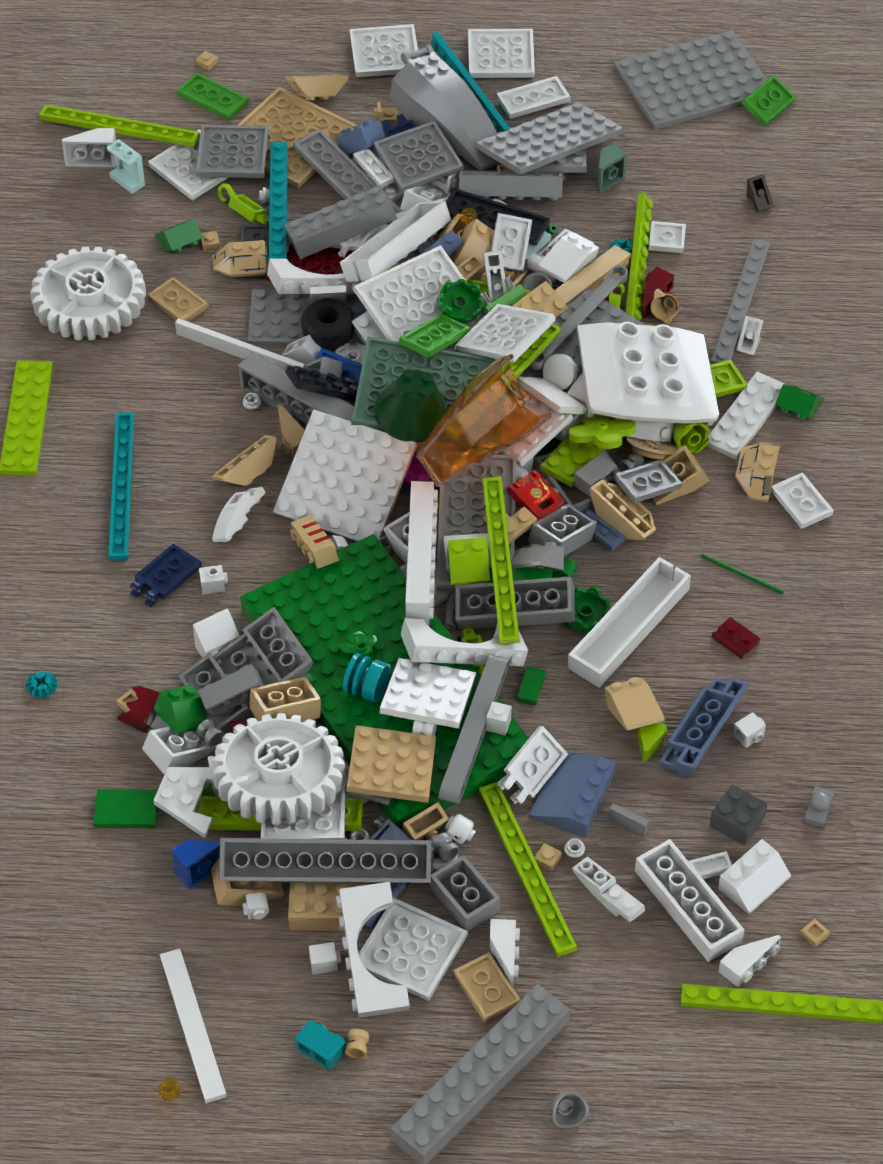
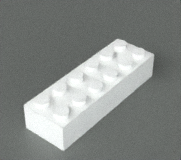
[635,839,745,963]

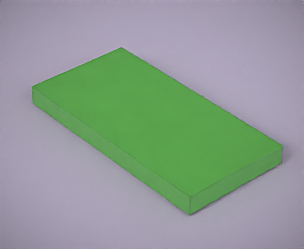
[176,72,249,120]
[399,314,470,358]

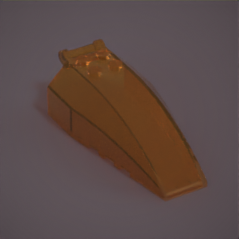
[416,354,552,487]

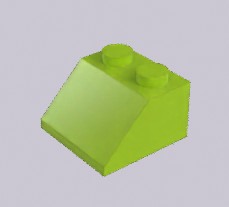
[447,537,490,586]

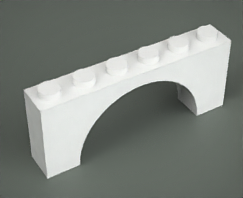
[267,259,364,294]
[401,618,528,666]
[336,882,410,1018]

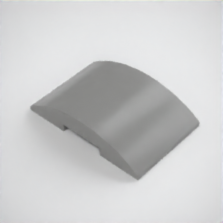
[178,607,314,731]

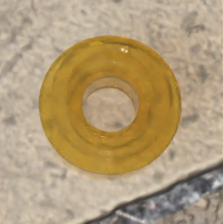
[460,208,477,224]
[158,1079,181,1100]

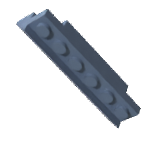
[659,677,749,778]

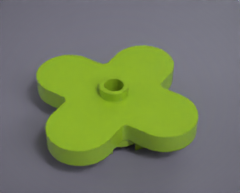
[569,413,636,449]

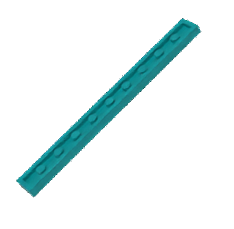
[431,31,510,133]
[269,142,288,259]
[108,412,135,561]

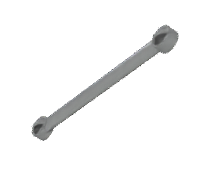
[529,265,628,370]

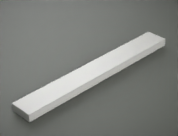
[175,318,305,370]
[160,949,227,1103]

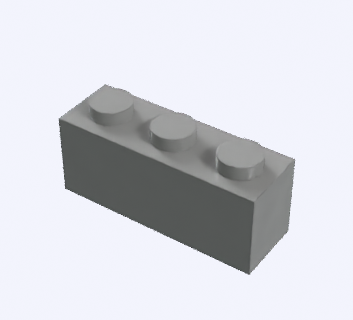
[198,664,264,717]

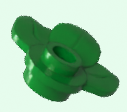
[338,631,377,657]

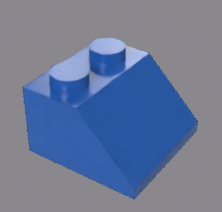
[172,840,220,889]

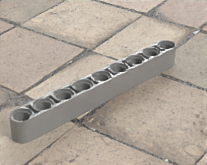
[439,655,509,804]

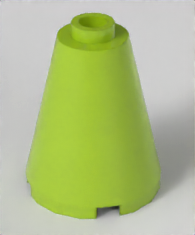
[672,423,710,454]

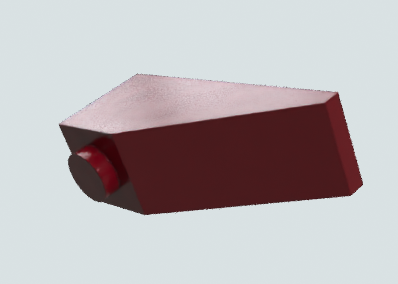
[642,267,674,318]

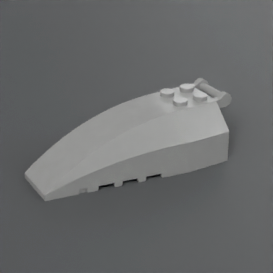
[389,45,501,171]

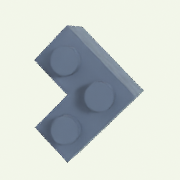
[335,119,386,155]

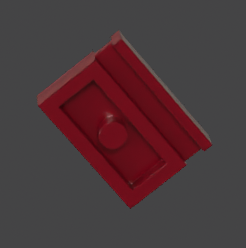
[712,617,760,659]

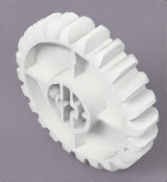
[30,246,146,341]
[212,713,345,825]

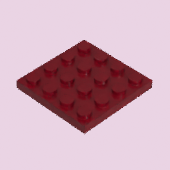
[265,244,353,281]

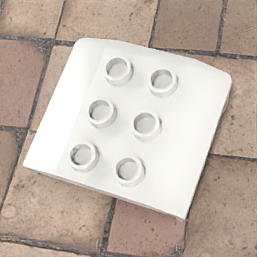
[577,322,719,426]

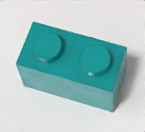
[295,1020,345,1071]

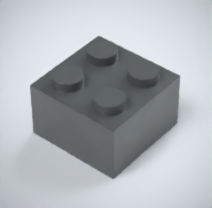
[709,784,768,845]

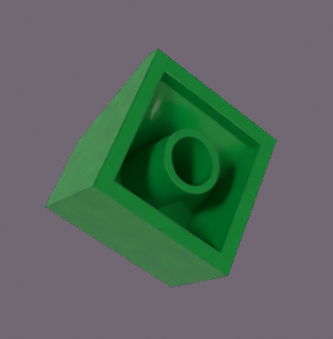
[155,219,203,253]
[775,384,824,420]
[153,685,207,734]

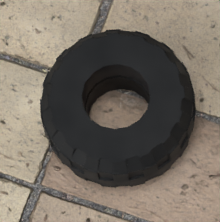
[301,298,355,349]

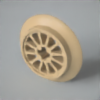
[627,437,679,459]

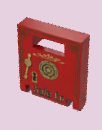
[507,471,565,521]

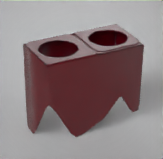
[117,685,160,733]

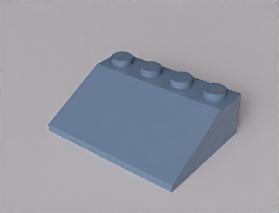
[529,754,616,838]

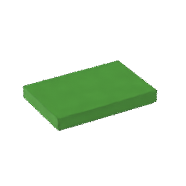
[741,75,796,126]

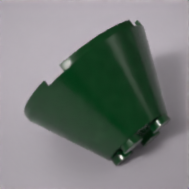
[374,369,449,443]

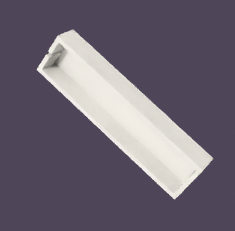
[340,201,451,283]
[405,481,438,626]
[568,557,691,688]

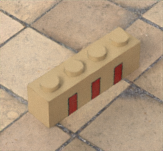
[290,515,339,569]

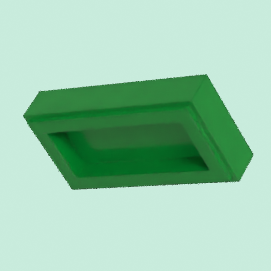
[517,666,546,705]

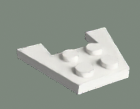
[154,767,214,838]

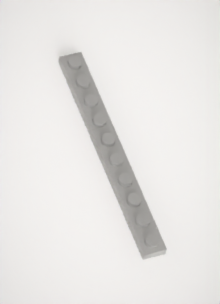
[711,239,771,364]

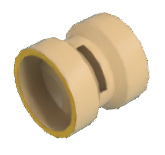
[345,1029,370,1059]

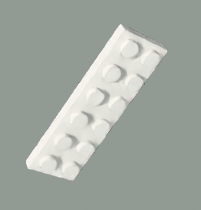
[706,371,784,460]

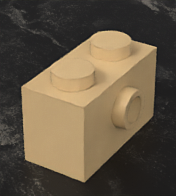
[401,802,449,840]

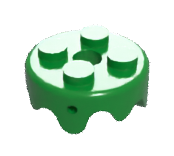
[438,279,484,324]
[565,586,610,633]

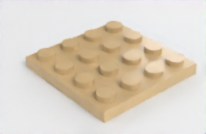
[346,726,436,803]

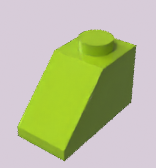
[636,721,667,762]

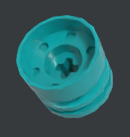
[342,653,390,703]

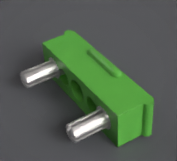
[480,277,528,316]

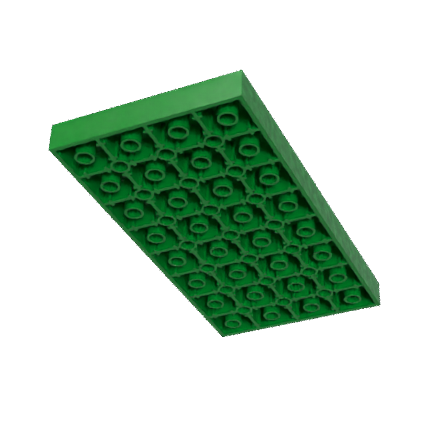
[240,534,529,830]

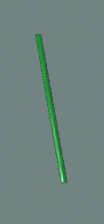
[701,553,784,594]

